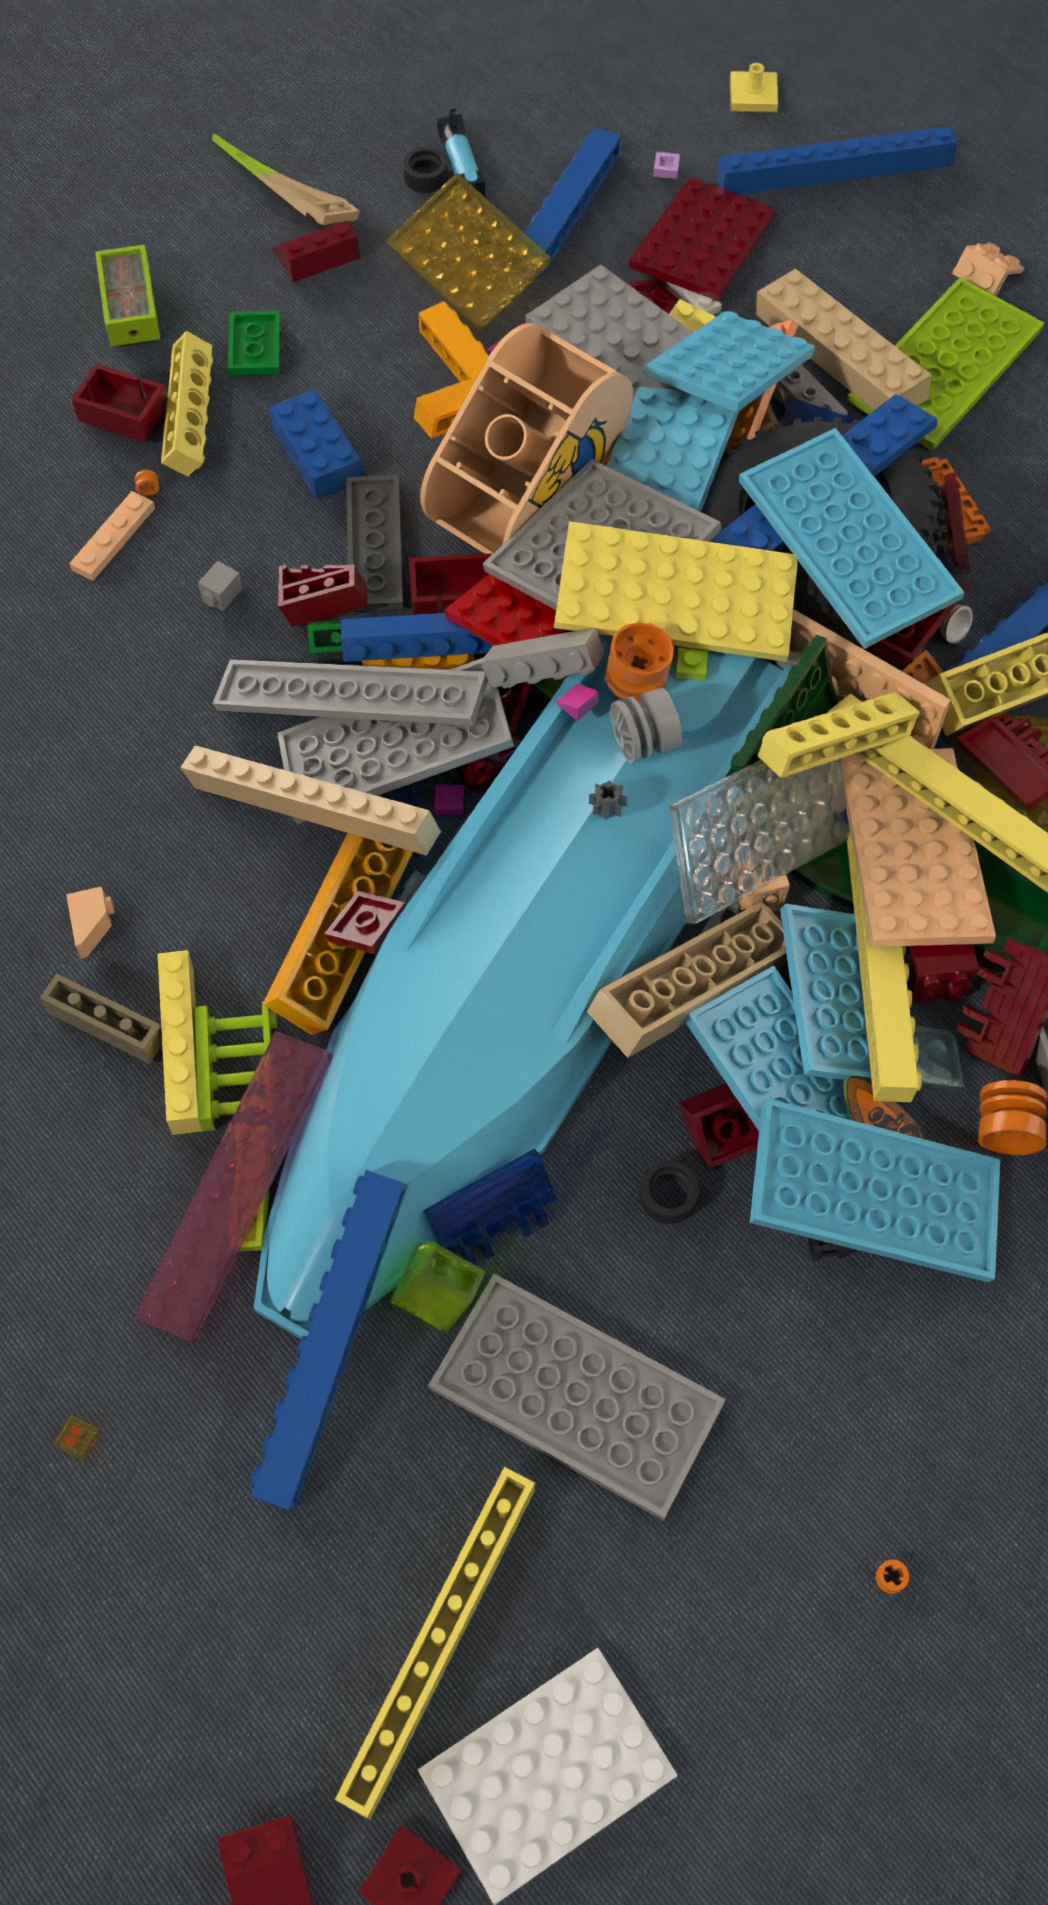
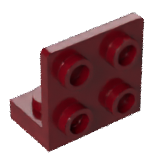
[456,736,521,793]

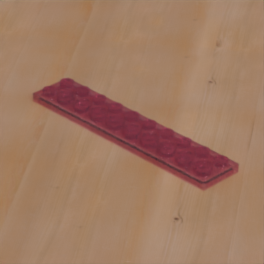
[134,1031,333,1344]

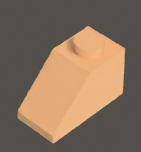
[66,887,115,959]

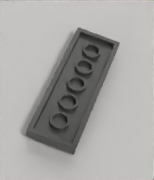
[346,475,403,611]

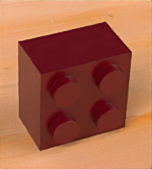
[904,944,979,1004]

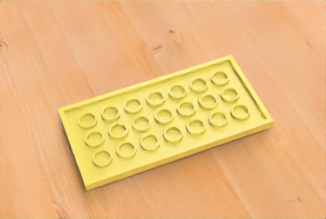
[554,521,798,662]

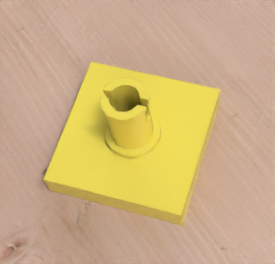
[730,63,778,112]

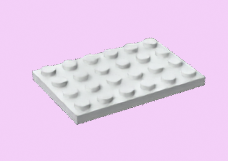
[418,1648,678,1905]

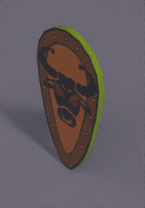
[844,1076,924,1139]

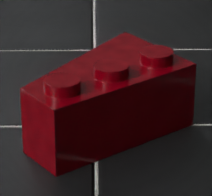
[278,565,367,627]

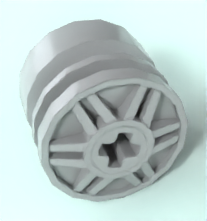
[610,687,682,764]

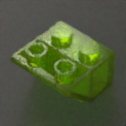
[390,1241,486,1332]

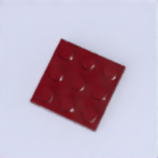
[940,473,971,574]

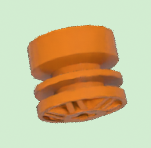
[605,622,674,703]
[978,1080,1047,1155]

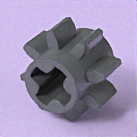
[589,780,627,820]

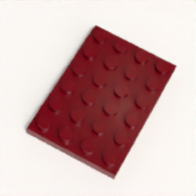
[628,177,777,301]

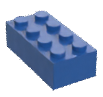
[269,389,363,500]

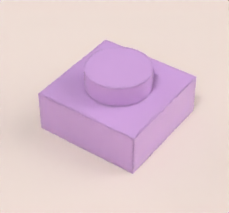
[653,152,680,179]

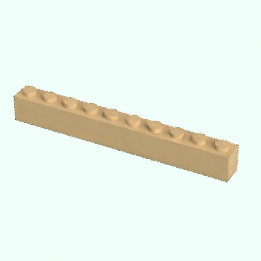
[180,746,441,856]

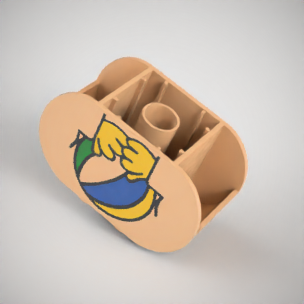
[420,323,633,555]

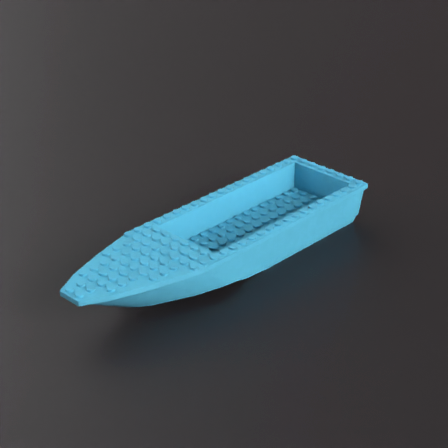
[254,634,792,1339]

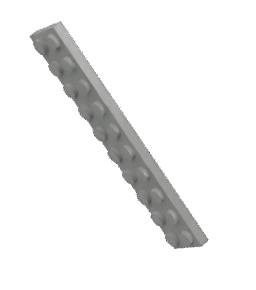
[213,659,488,726]

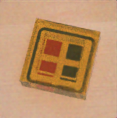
[53,1415,101,1462]

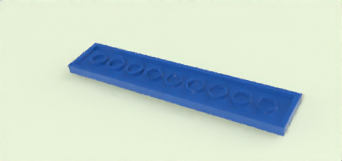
[710,394,937,552]

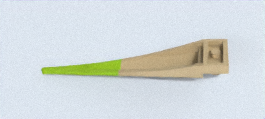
[212,134,359,225]

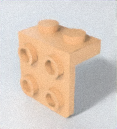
[952,242,1024,296]

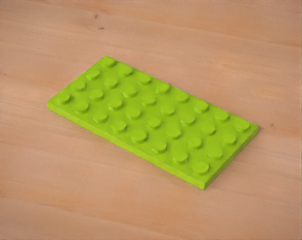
[847,277,1044,451]

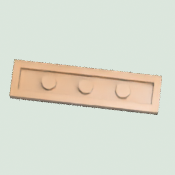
[69,491,155,581]

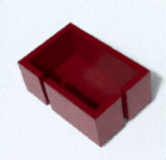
[71,363,168,443]
[409,553,491,615]

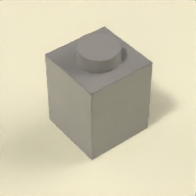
[198,561,243,611]

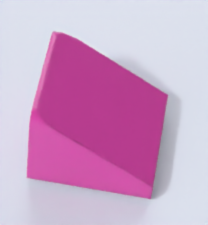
[556,684,599,721]

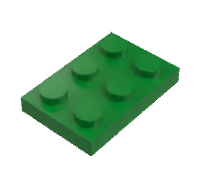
[228,310,281,376]

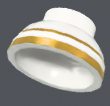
[939,605,973,644]

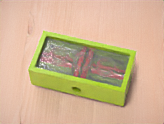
[95,245,161,346]

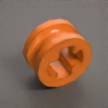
[134,470,159,496]
[875,1559,909,1594]

